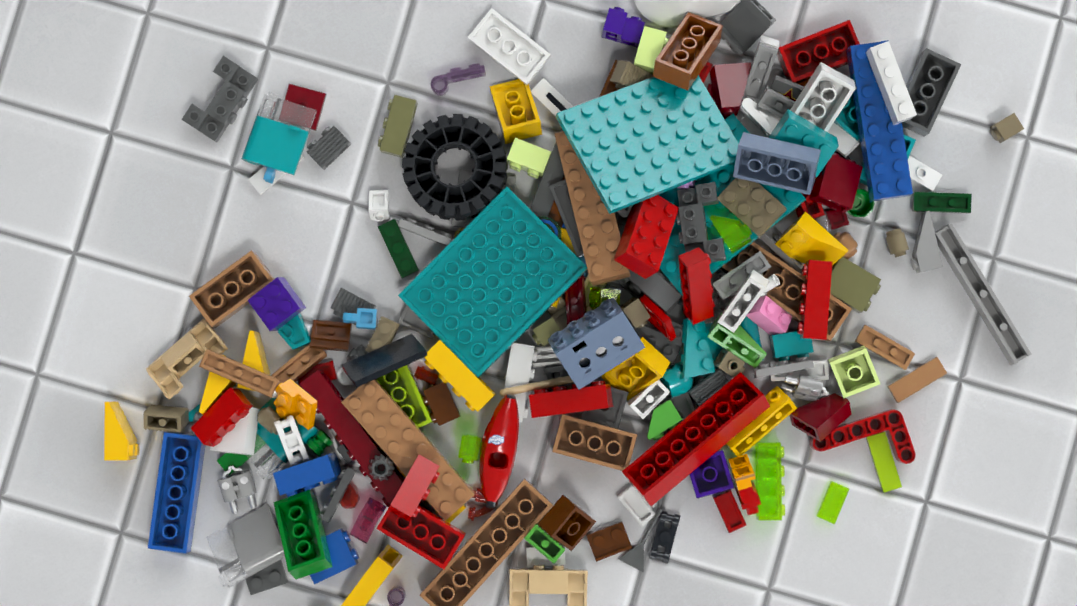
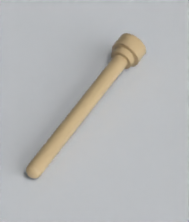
[500,376,574,397]

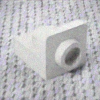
[369,190,390,221]

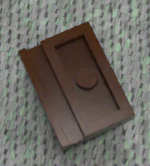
[310,320,352,352]
[586,521,632,562]

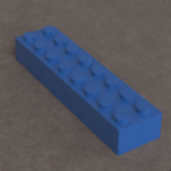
[846,40,913,202]

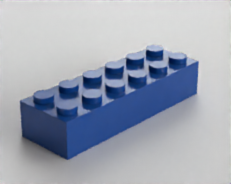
[148,432,206,554]

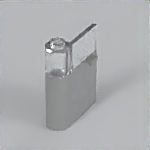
[207,504,285,588]

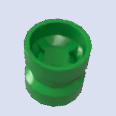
[306,429,334,456]

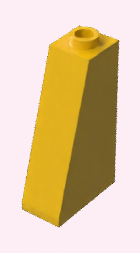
[341,545,403,606]

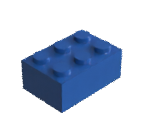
[273,452,342,497]

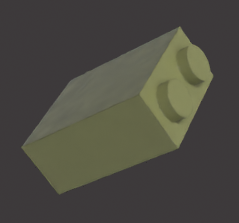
[830,257,881,313]

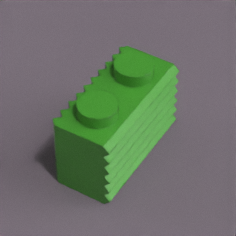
[524,524,565,564]

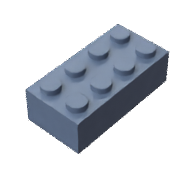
[733,132,821,195]

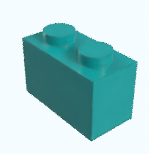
[770,331,814,361]

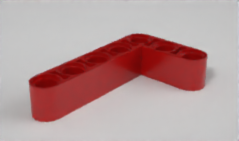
[809,409,916,464]

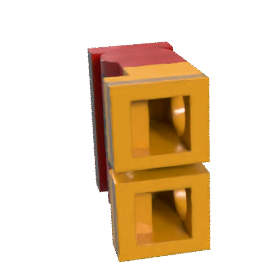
[728,454,761,515]

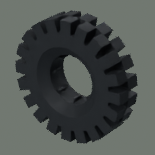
[402,114,508,221]

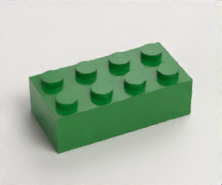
[273,490,333,580]

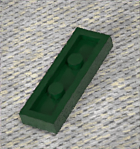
[912,192,972,214]
[378,219,419,279]

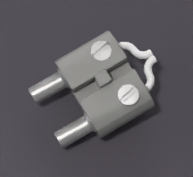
[780,375,829,402]
[217,466,257,514]

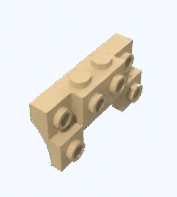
[146,319,228,400]
[509,565,588,606]

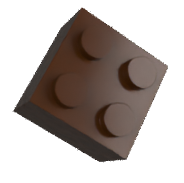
[538,495,596,552]

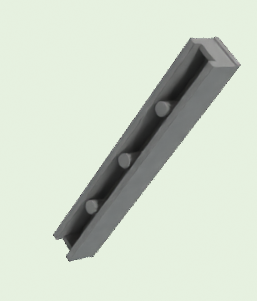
[935,224,1031,365]

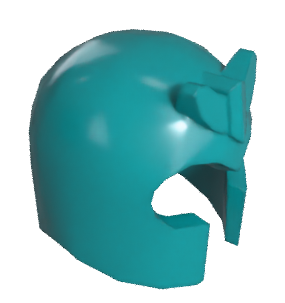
[660,362,693,398]

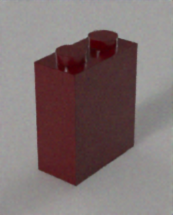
[810,153,863,213]

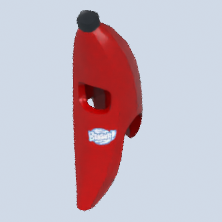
[479,394,519,509]

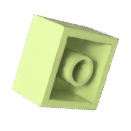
[634,26,669,75]
[507,138,551,179]
[828,345,880,398]

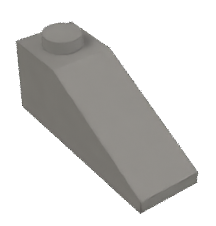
[911,211,943,273]

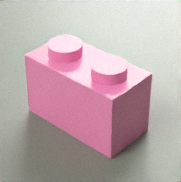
[746,296,792,336]

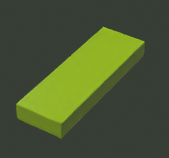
[866,432,902,493]

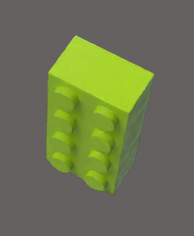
[376,365,433,428]

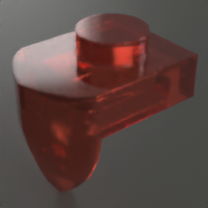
[340,483,360,509]

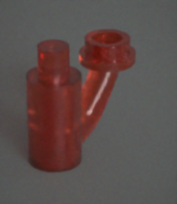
[468,488,499,521]

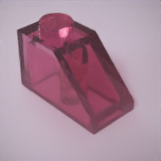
[350,497,387,544]

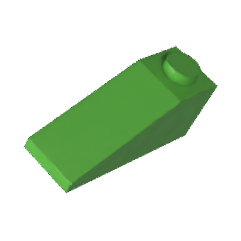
[707,312,767,368]

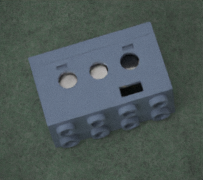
[547,298,645,390]

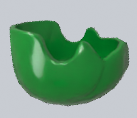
[846,188,875,217]

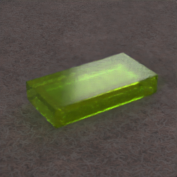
[816,481,849,524]

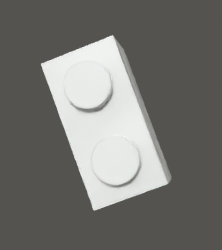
[627,380,670,419]

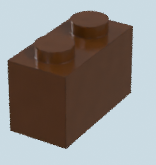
[422,382,461,426]

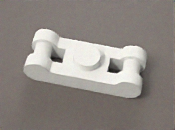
[740,98,776,137]
[274,415,309,467]

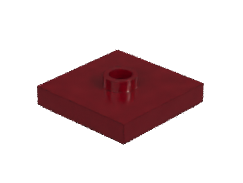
[279,84,327,131]

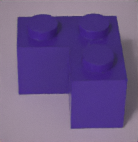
[602,7,645,48]

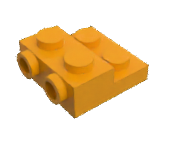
[274,379,317,430]

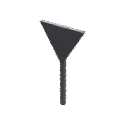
[618,508,662,573]

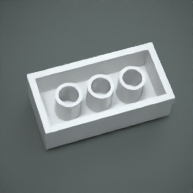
[790,62,856,132]

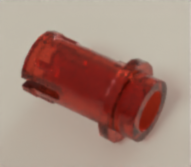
[414,366,438,386]

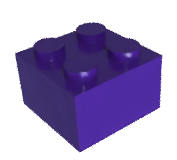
[248,277,306,331]
[690,450,735,499]

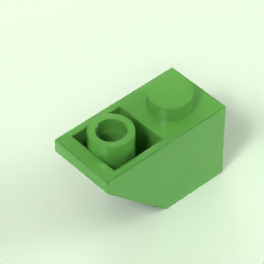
[646,399,682,441]

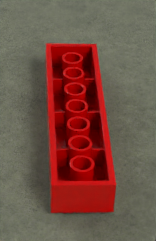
[622,372,770,506]

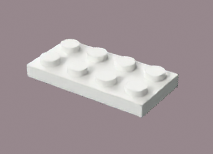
[468,8,551,85]

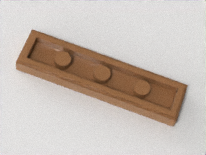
[199,349,279,398]

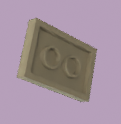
[717,178,787,238]

